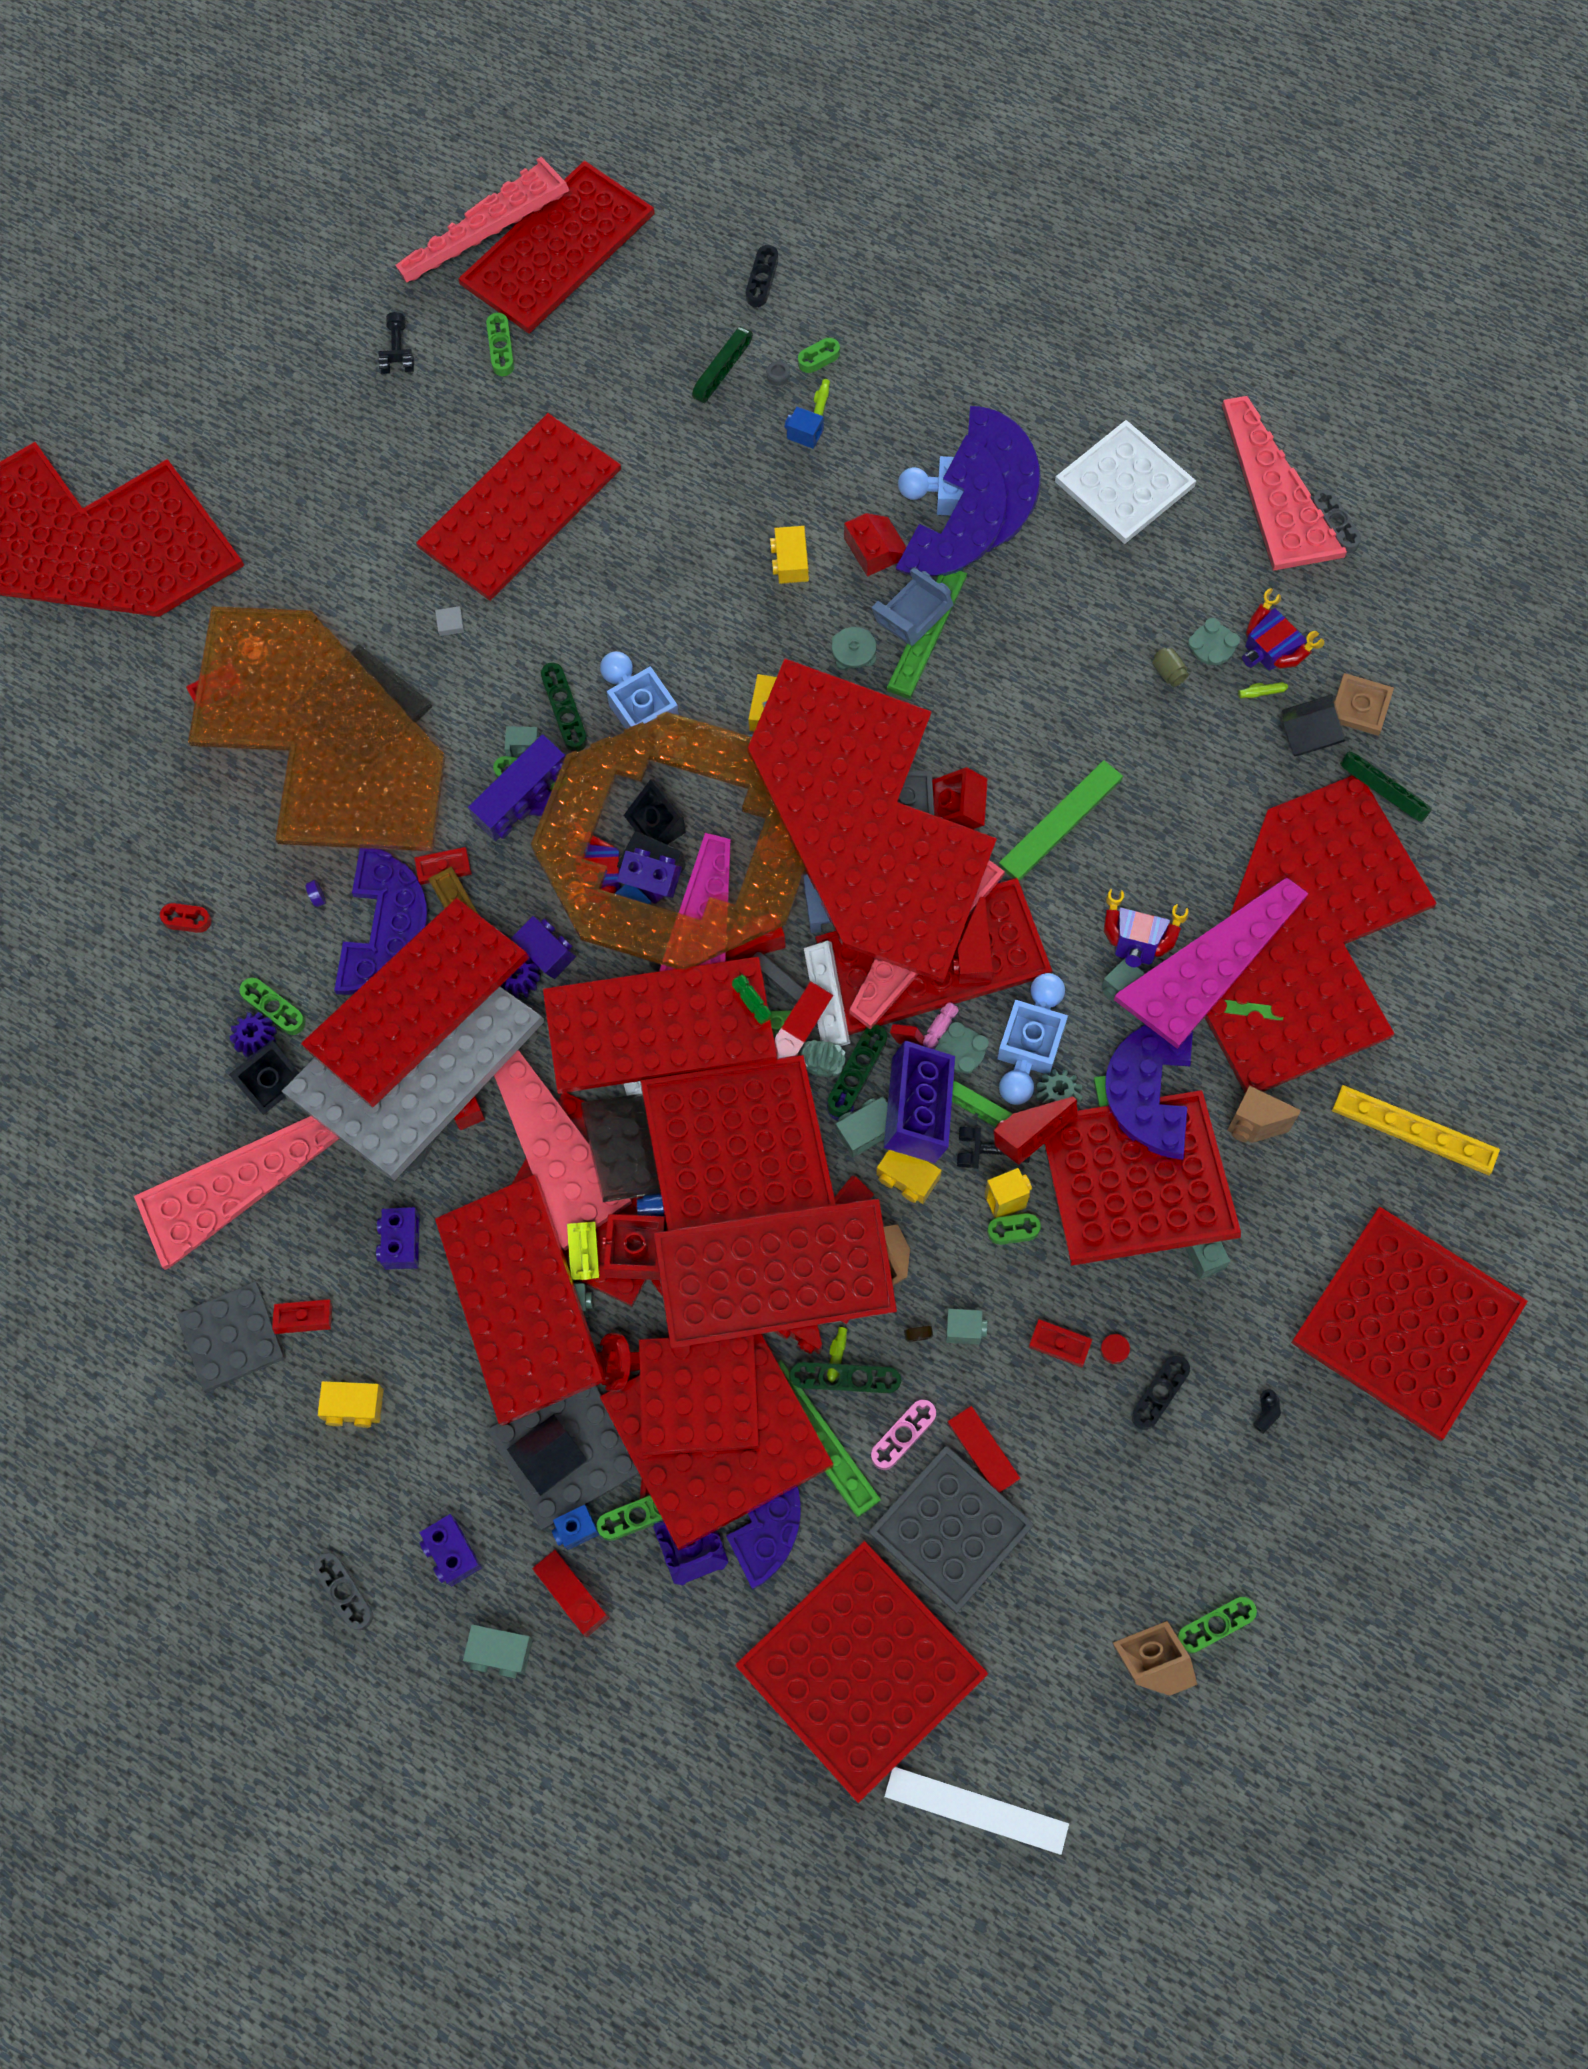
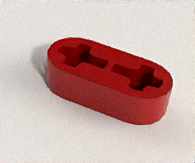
[160,903,212,933]

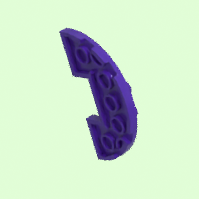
[968,406,1041,552]
[896,435,1007,576]
[334,845,428,995]
[1105,1025,1193,1160]
[726,1487,801,1590]

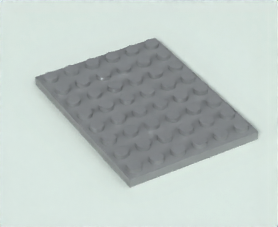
[282,987,545,1181]

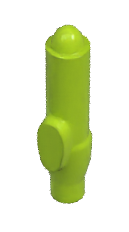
[813,379,830,416]
[1238,682,1288,699]
[826,1327,848,1383]

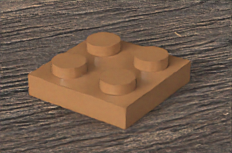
[1335,673,1394,736]

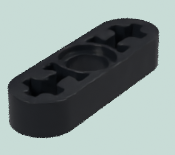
[746,245,778,307]
[1132,1356,1190,1430]

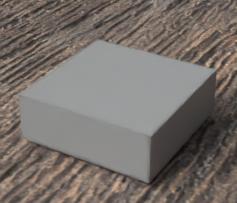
[435,606,464,636]

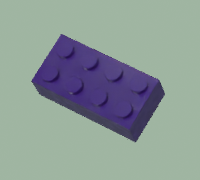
[468,734,568,842]
[884,1041,955,1163]

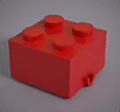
[603,1214,667,1280]

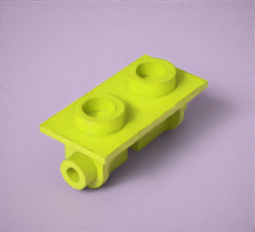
[567,1222,599,1280]

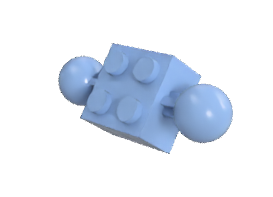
[898,456,964,515]
[600,651,687,762]
[998,973,1068,1105]

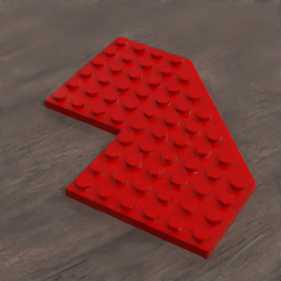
[0,442,244,617]
[747,658,997,983]
[1204,776,1437,1094]

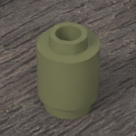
[1152,648,1189,687]

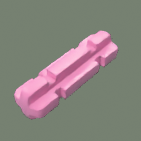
[923,1002,959,1049]

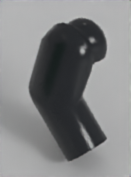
[1253,1389,1281,1434]

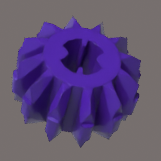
[500,957,540,999]
[230,1012,277,1058]

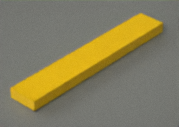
[1332,1085,1500,1175]

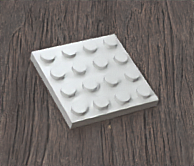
[1055,420,1196,544]

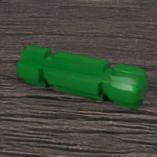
[732,975,772,1024]

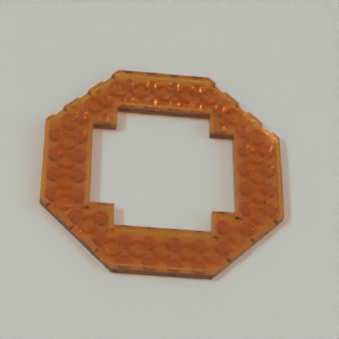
[531,712,805,970]

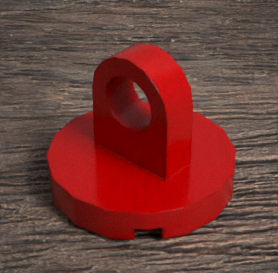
[598,1333,640,1391]

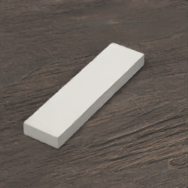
[804,941,850,1047]

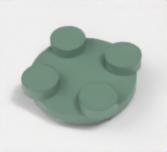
[1188,618,1240,665]
[832,627,876,670]
[935,1022,989,1074]

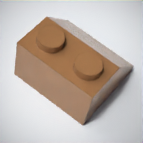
[1227,1086,1301,1143]

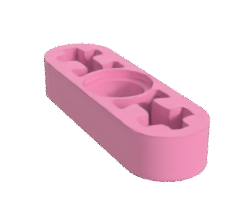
[871,1400,936,1470]

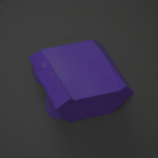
[653,1521,729,1585]

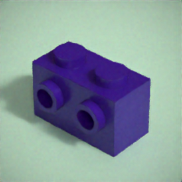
[617,848,682,898]
[511,916,577,980]
[376,1207,420,1270]
[419,1514,482,1587]

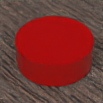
[1100,1334,1130,1364]

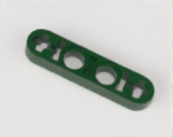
[692,326,753,403]
[541,663,587,752]
[1340,751,1432,822]
[827,1025,888,1118]
[789,1362,901,1393]

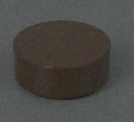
[904,1326,933,1342]

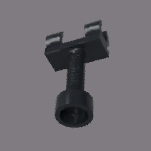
[378,312,414,374]
[957,1127,1030,1169]

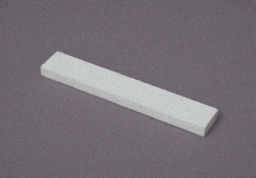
[884,1767,1069,1855]

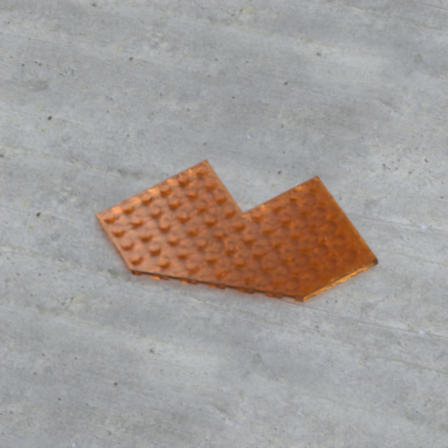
[188,606,445,852]

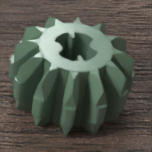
[799,1040,846,1078]
[1036,1069,1082,1106]

